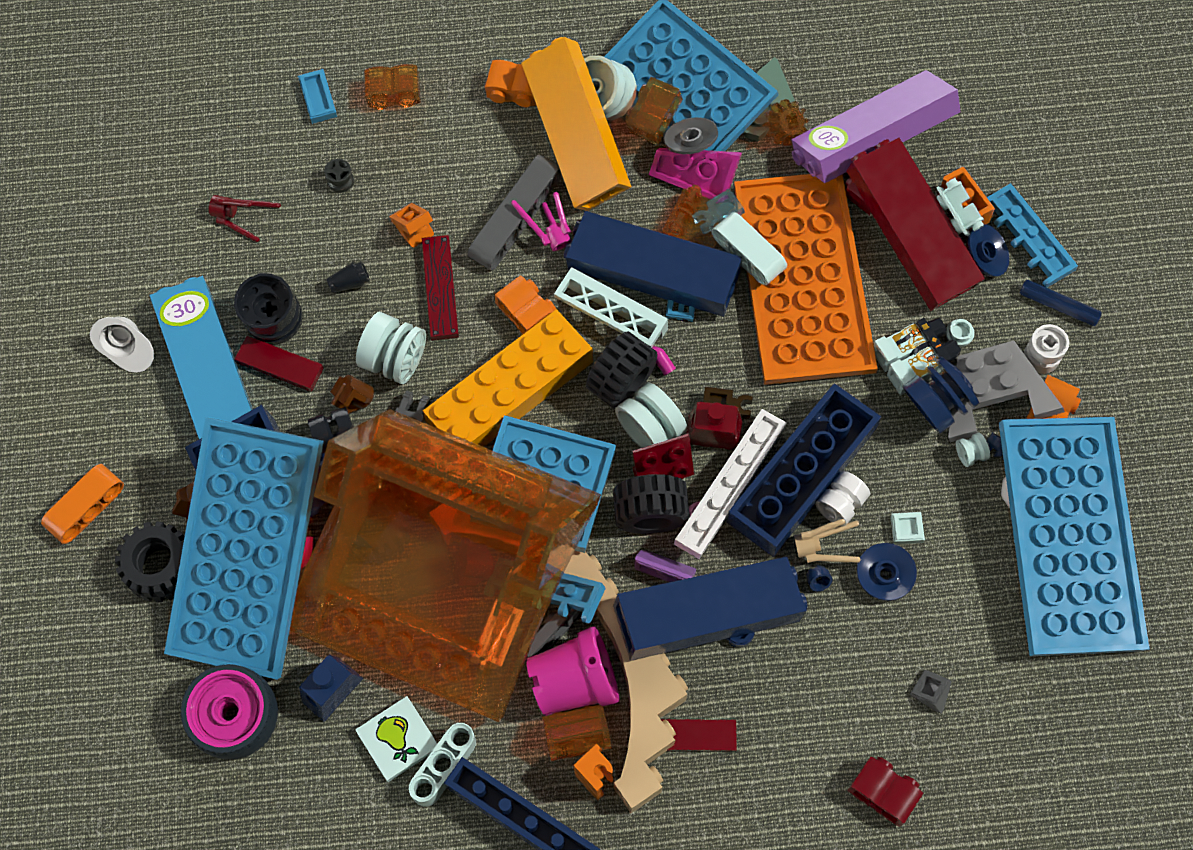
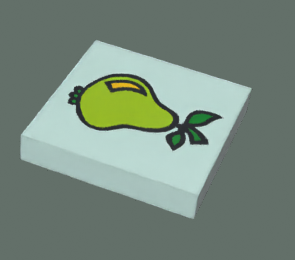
[355,696,437,782]

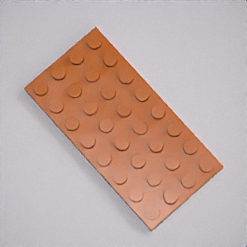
[734,174,878,385]

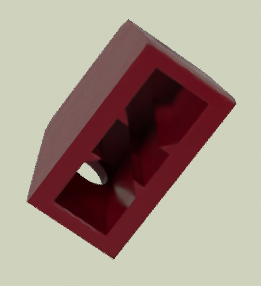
[686,402,742,450]

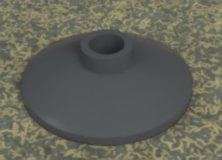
[664,117,718,154]

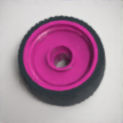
[181,664,278,759]

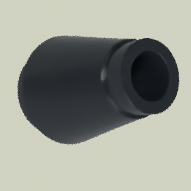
[326,261,370,293]

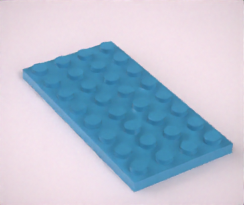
[999,417,1149,656]
[164,418,323,680]

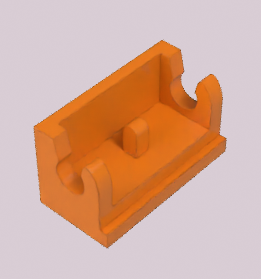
[573,744,613,801]

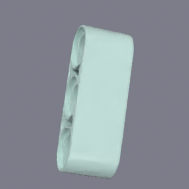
[711,212,787,285]
[409,723,476,807]

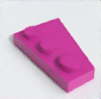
[649,148,742,204]

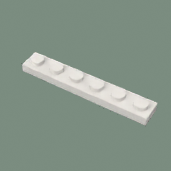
[674,409,787,559]

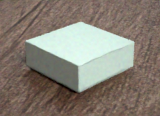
[891,512,925,544]

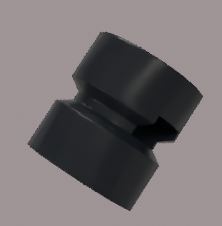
[307,407,357,453]

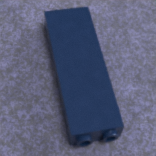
[564,211,742,317]
[613,557,807,661]

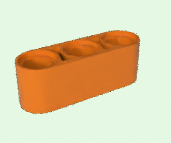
[41,464,124,544]

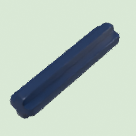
[1020,280,1102,326]

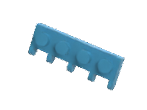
[987,183,1078,288]
[484,557,606,623]

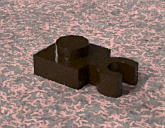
[703,387,753,419]

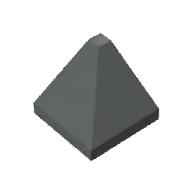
[910,670,952,714]

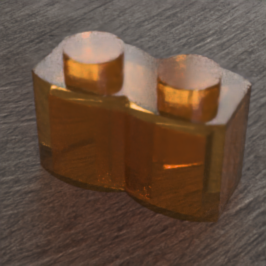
[364,64,421,110]

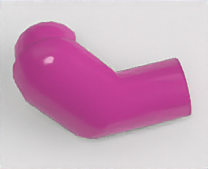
[652,346,676,376]

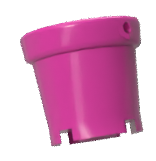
[526,627,619,716]

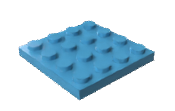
[470,415,616,553]

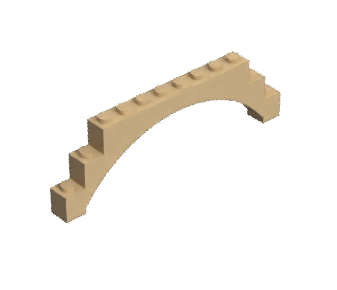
[430,494,688,813]

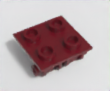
[632,434,695,479]

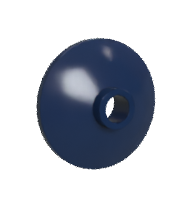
[968,224,1009,277]
[857,543,917,601]

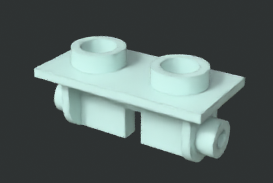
[936,178,984,236]

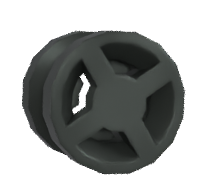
[324,159,354,193]

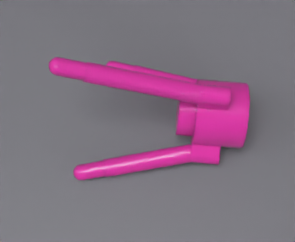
[511,192,572,251]

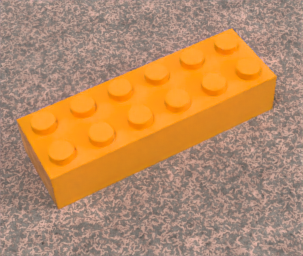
[423,309,593,460]

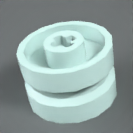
[584,56,637,120]
[615,382,687,448]

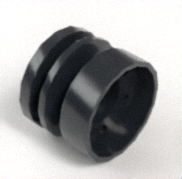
[234,273,303,345]

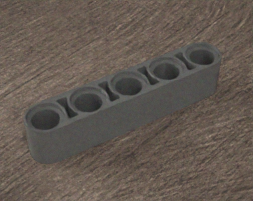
[468,154,562,271]

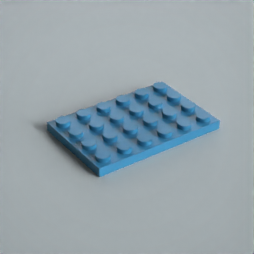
[604,0,779,152]

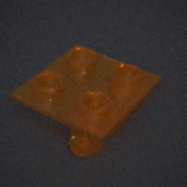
[662,185,734,248]

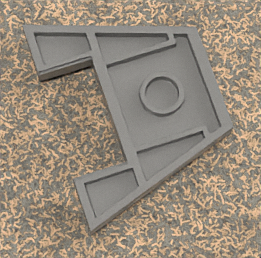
[948,340,1065,443]

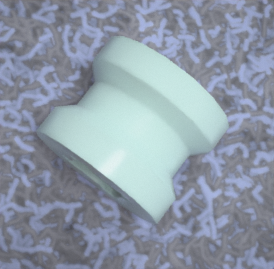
[956,433,990,467]

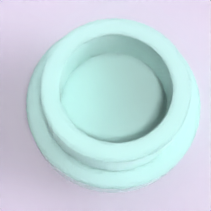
[945,319,974,347]

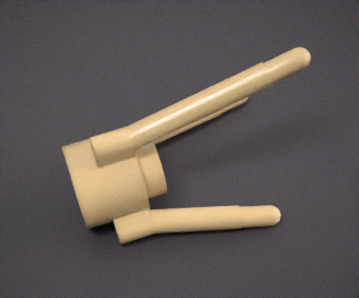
[794,519,861,563]

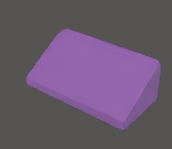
[635,549,696,582]

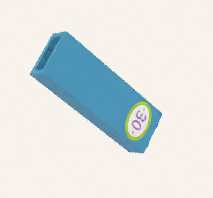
[150,276,253,439]

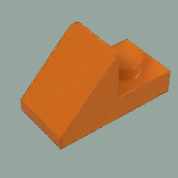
[389,203,434,248]

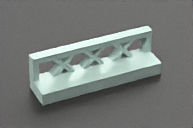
[554,267,668,348]

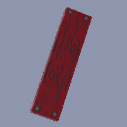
[422,235,459,341]

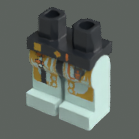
[874,318,961,396]

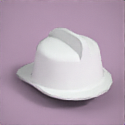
[90,317,154,373]

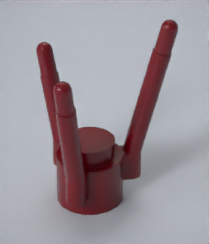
[209,195,281,242]

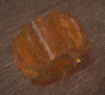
[762,99,810,146]

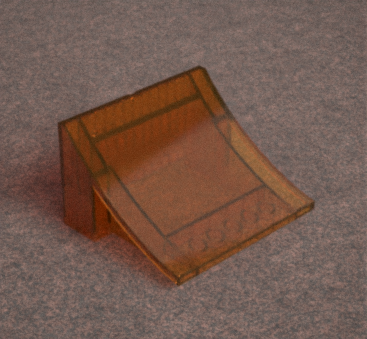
[290,409,601,722]

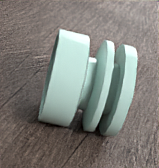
[356,312,426,384]

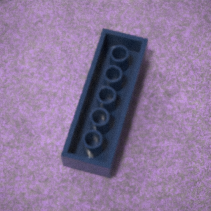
[727,383,881,557]

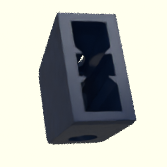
[299,654,363,722]

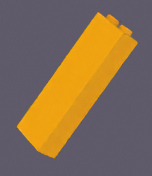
[521,37,631,211]

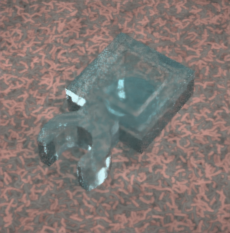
[692,189,745,234]

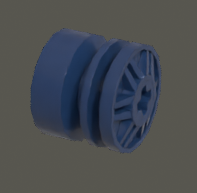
[902,356,979,434]

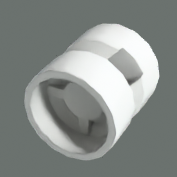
[1024,324,1069,374]
[815,471,871,527]

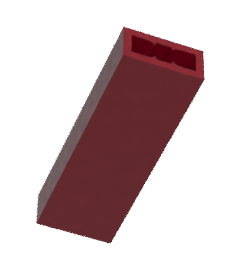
[846,137,985,312]

